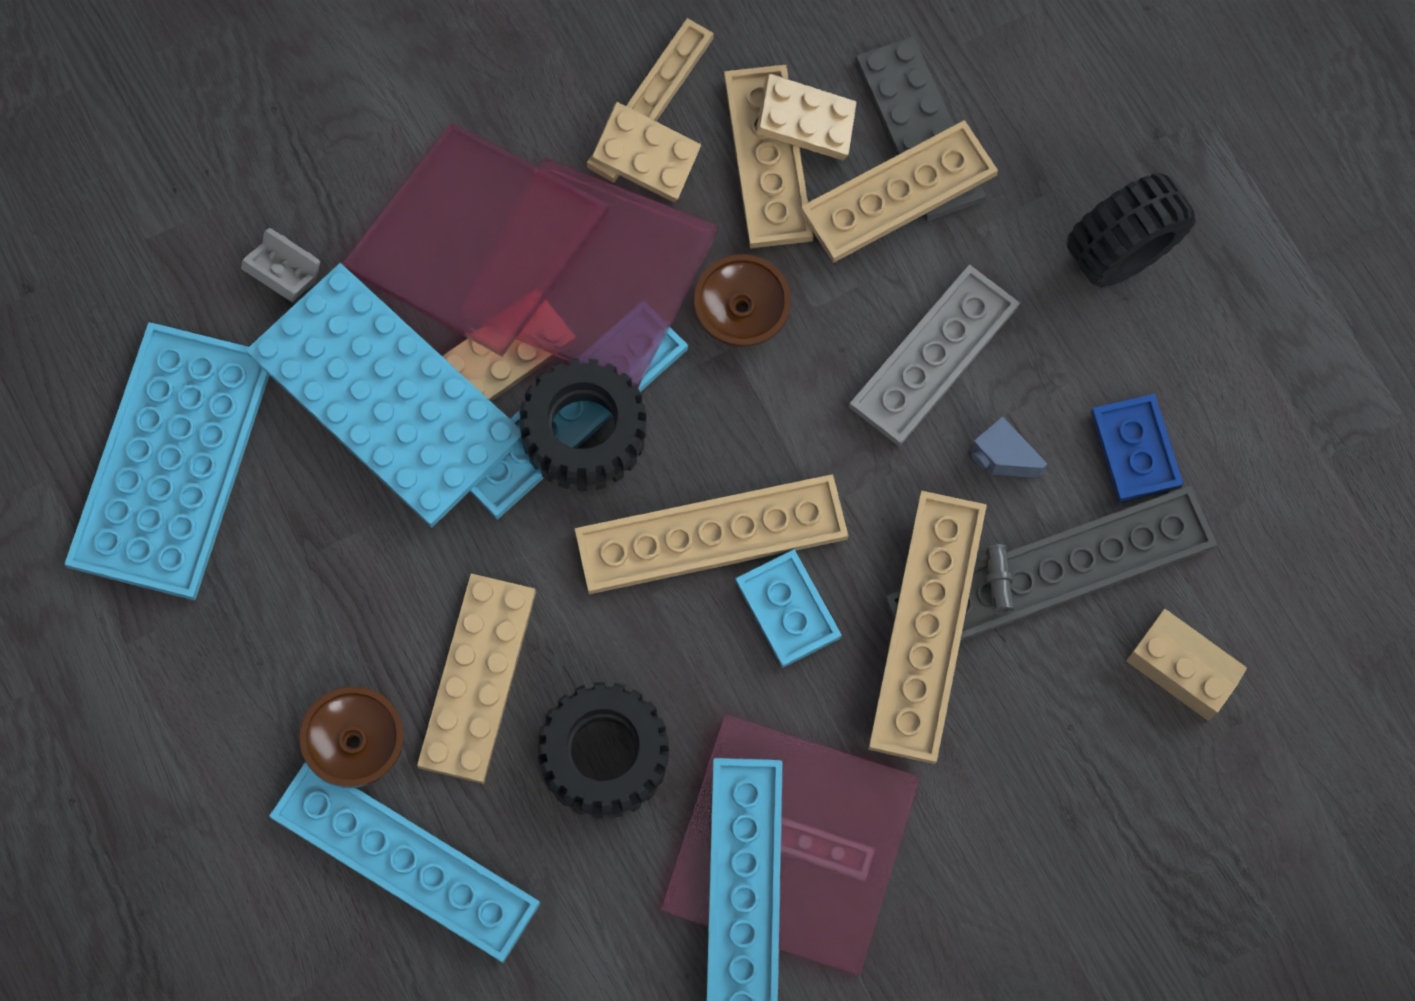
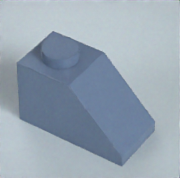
[970,417,1047,478]

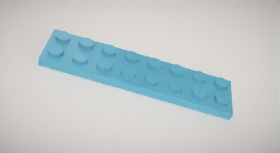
[469,301,688,520]
[707,758,782,1001]
[269,762,541,963]

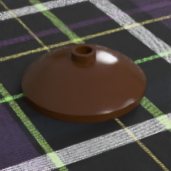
[694,254,791,347]
[299,686,404,788]

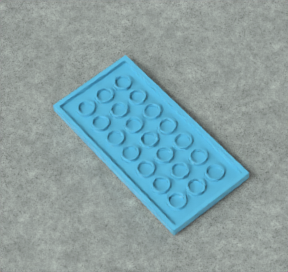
[246,263,522,528]
[64,322,270,601]

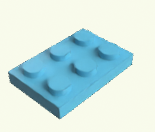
[735,549,842,668]

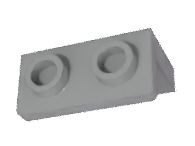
[241,228,320,303]

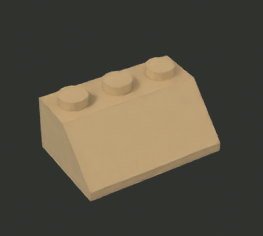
[1126,608,1247,721]

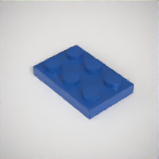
[1091,394,1183,503]

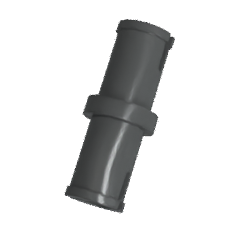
[985,544,1014,614]

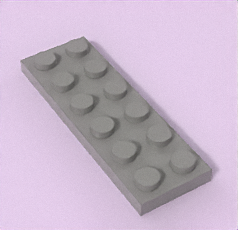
[849,264,1020,447]

